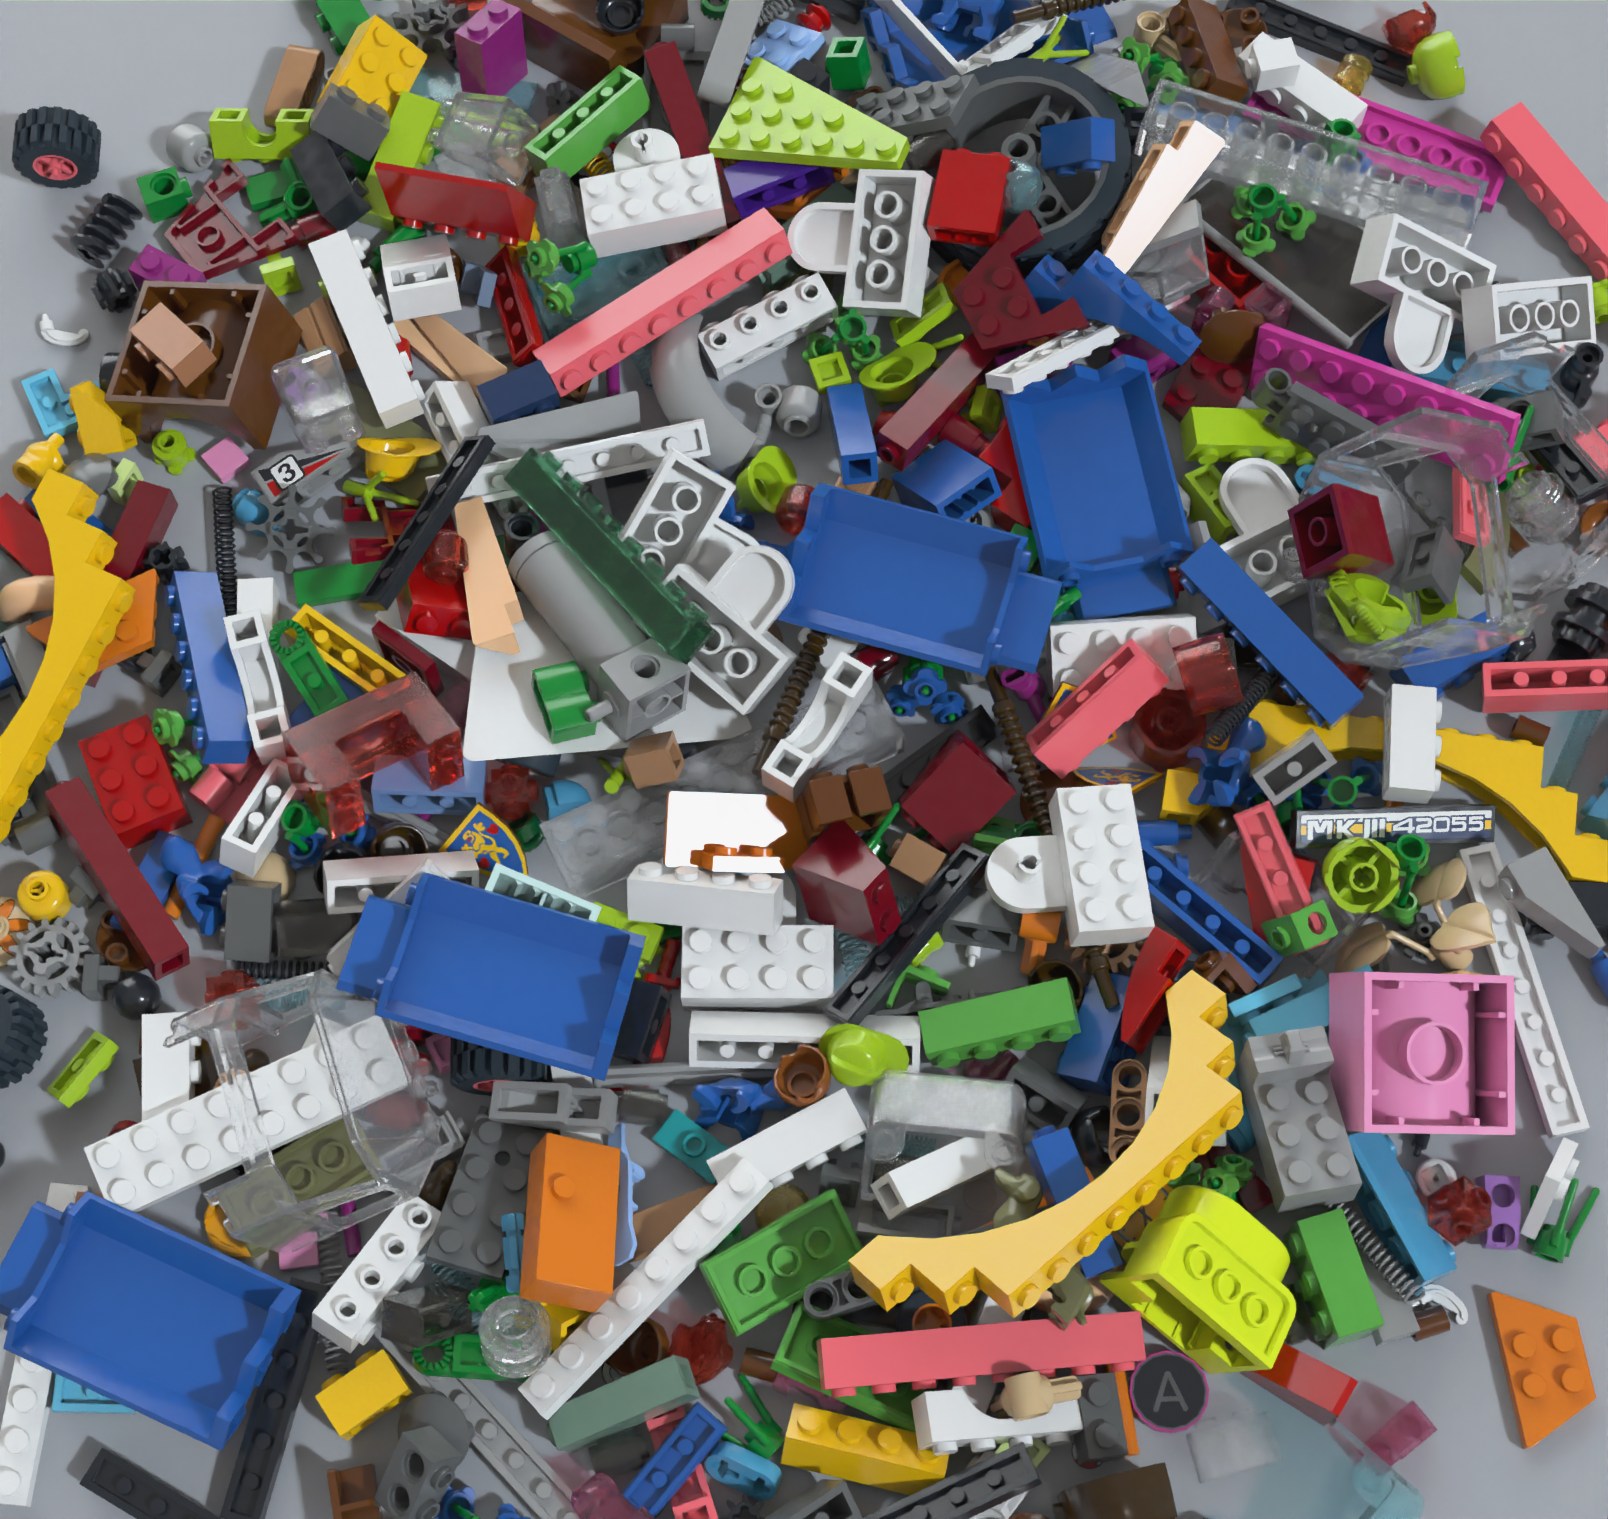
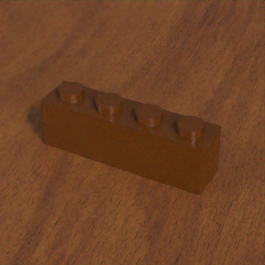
[1167,0,1249,115]

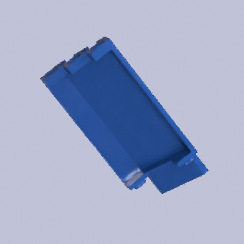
[860,0,1118,88]
[1000,354,1194,620]
[776,483,1063,676]
[336,872,646,1081]
[0,1191,302,1451]

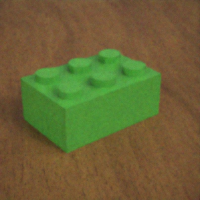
[1282,1208,1385,1350]

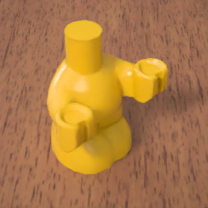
[12,433,69,490]

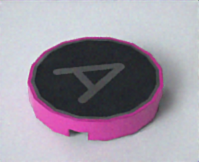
[1128,1351,1209,1434]

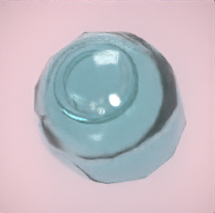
[1004,159,1043,216]

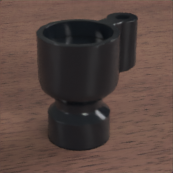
[1559,342,1604,409]

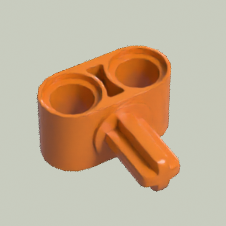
[1018,911,1062,975]

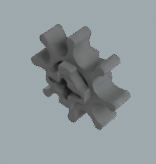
[392,0,470,63]
[245,484,336,574]

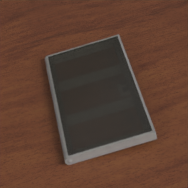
[1179,141,1391,350]

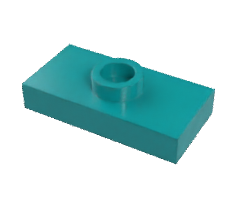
[652,1109,729,1185]

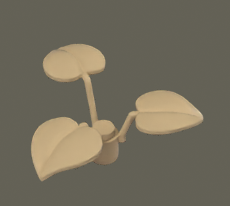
[1335,857,1496,973]

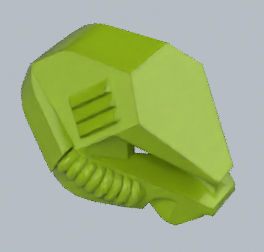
[1324,569,1412,645]

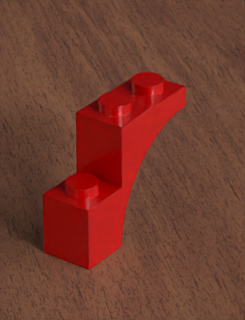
[976,417,1033,533]

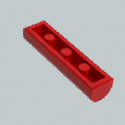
[485,245,545,368]

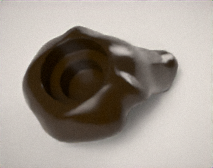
[413,1160,457,1212]

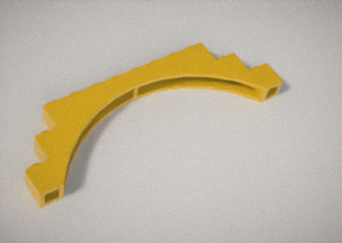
[0,468,136,842]
[1158,699,1608,883]
[848,970,1244,1318]

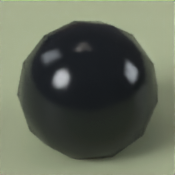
[112,974,162,1021]

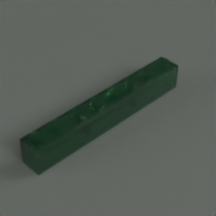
[504,447,716,665]

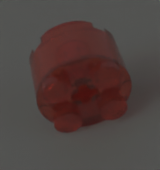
[1172,632,1244,718]
[1128,687,1207,773]

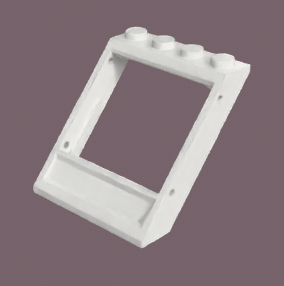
[874,0,1068,79]

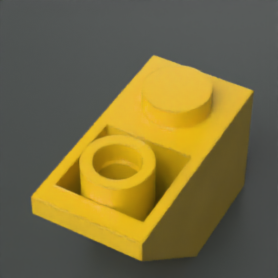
[69,381,138,455]

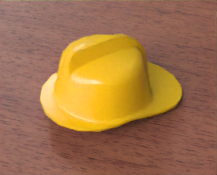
[357,437,441,482]

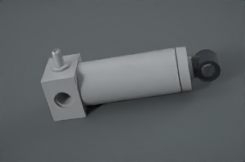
[504,512,691,743]

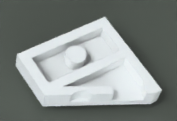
[1520,1137,1580,1240]

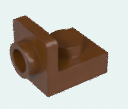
[1192,950,1257,995]

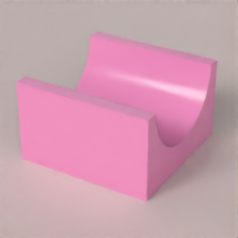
[1329,972,1515,1135]

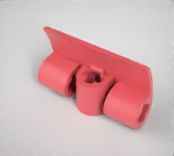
[188,739,312,825]

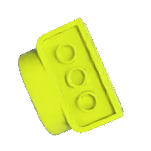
[1099,1185,1296,1374]

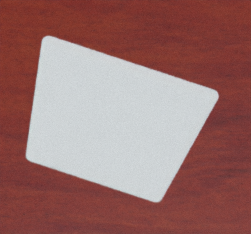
[463,585,752,761]

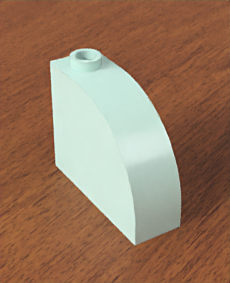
[485,863,602,922]

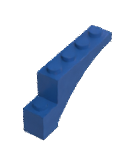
[1025,249,1202,366]

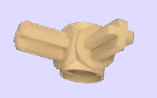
[1132,6,1183,66]
[990,1371,1082,1421]

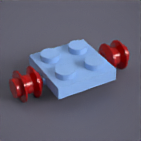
[733,3,831,95]

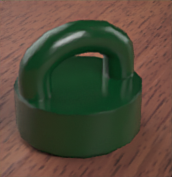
[508,812,545,853]

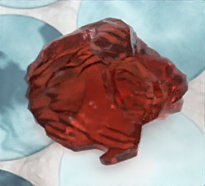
[1382,1,1437,53]
[668,1312,733,1386]

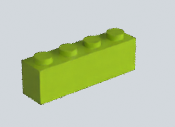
[358,90,446,232]
[1179,407,1321,467]

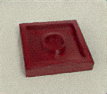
[371,620,445,698]

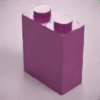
[454,0,528,109]

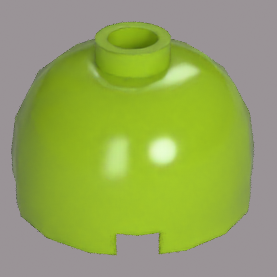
[1407,30,1465,100]
[1321,837,1400,914]

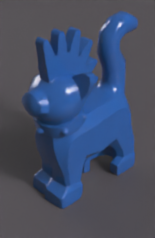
[930,0,1005,43]

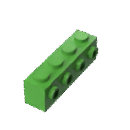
[524,65,652,189]
[918,977,1081,1068]

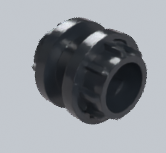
[1551,582,1608,659]

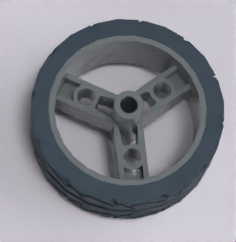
[908,58,1133,279]

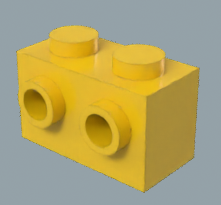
[315,1349,415,1441]

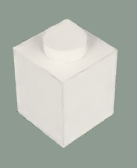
[1245,37,1300,92]

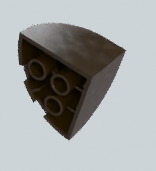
[1052,1462,1178,1519]

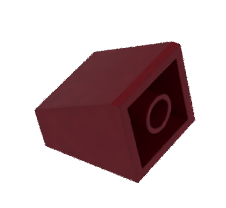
[1287,483,1395,579]
[899,729,1017,855]
[793,821,902,946]

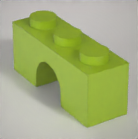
[208,108,314,163]

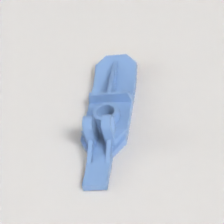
[608,1123,645,1266]

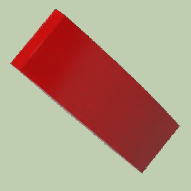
[1121,926,1192,1055]

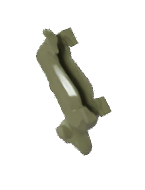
[993,1168,1094,1331]

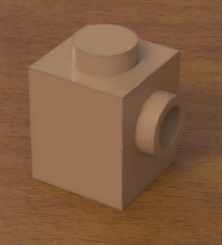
[623,730,685,789]
[888,832,949,886]

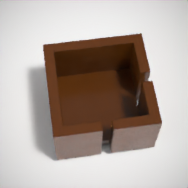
[795,763,892,844]

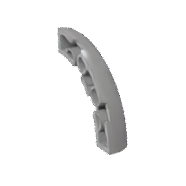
[649,313,757,480]

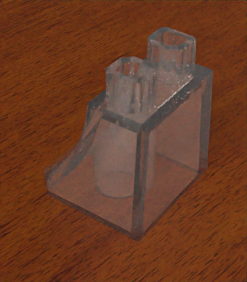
[427,92,542,186]
[533,166,607,267]
[1125,234,1210,306]
[270,346,366,454]

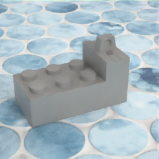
[1235,1025,1362,1213]

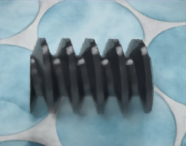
[70,193,143,269]

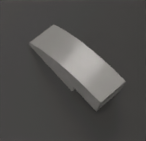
[489,1081,618,1135]
[1351,1223,1420,1346]

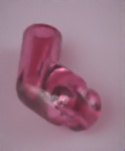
[962,1050,1019,1087]

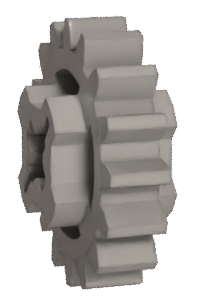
[7,917,93,999]

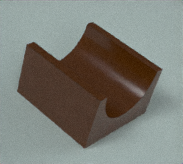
[502,0,689,93]
[104,280,303,450]

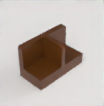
[327,1464,383,1519]

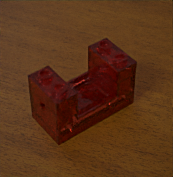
[282,671,465,840]

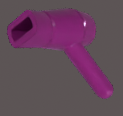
[1000,668,1047,724]

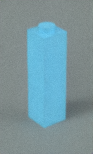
[1242,964,1373,1046]

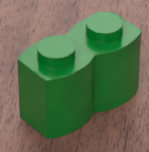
[531,660,601,744]

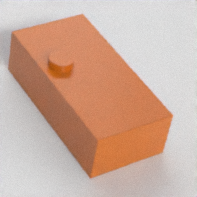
[519,1133,621,1313]

